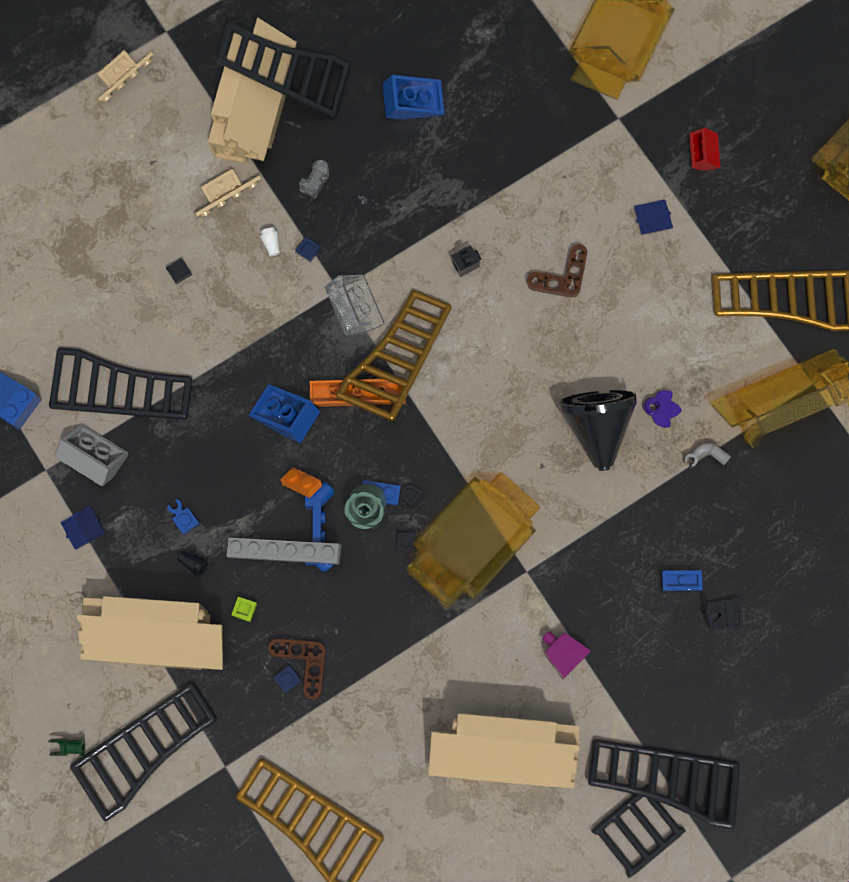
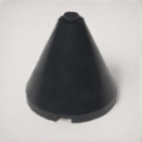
[559,390,637,471]

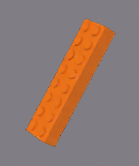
[310,378,406,407]

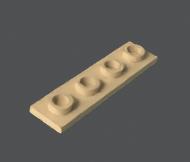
[96,50,154,103]
[194,169,261,217]

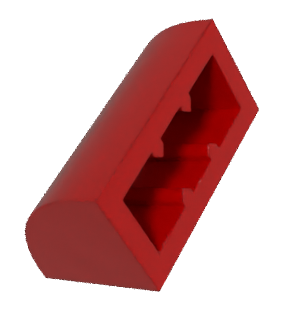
[690,128,720,170]

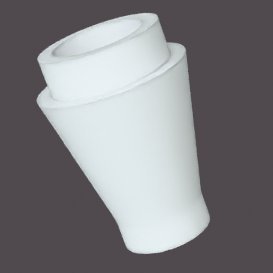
[260,227,280,256]

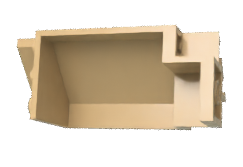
[208,18,297,164]
[77,596,223,670]
[428,714,580,789]

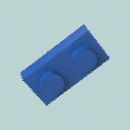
[362,480,401,506]
[661,570,703,591]

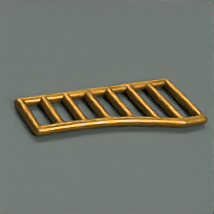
[712,270,849,331]
[336,290,452,421]
[236,758,384,882]

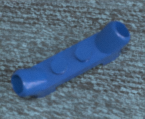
[305,482,334,572]

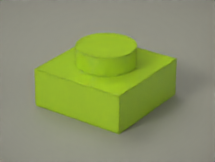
[232,597,257,622]

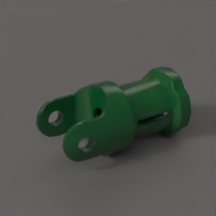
[48,738,86,756]

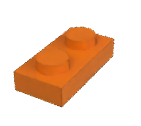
[280,467,322,498]

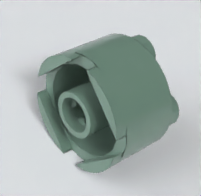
[345,484,386,529]

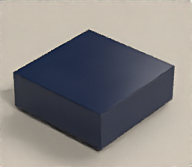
[295,236,321,263]

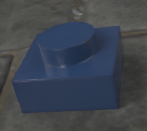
[273,666,302,694]

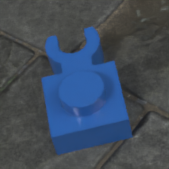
[167,499,199,535]

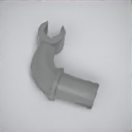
[684,442,731,468]

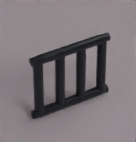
[591,784,686,879]

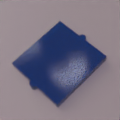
[634,199,673,235]
[60,506,105,550]

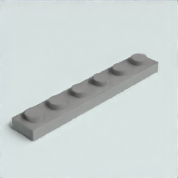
[226,538,341,565]

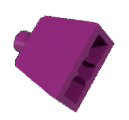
[542,631,591,680]

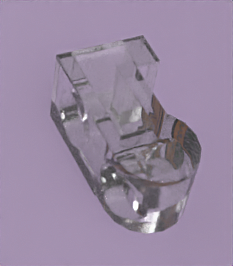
[299,160,329,198]

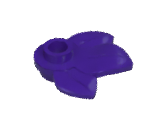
[644,390,682,428]

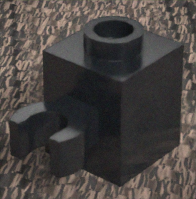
[451,246,481,277]

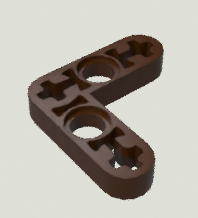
[527,244,587,298]
[268,639,326,700]

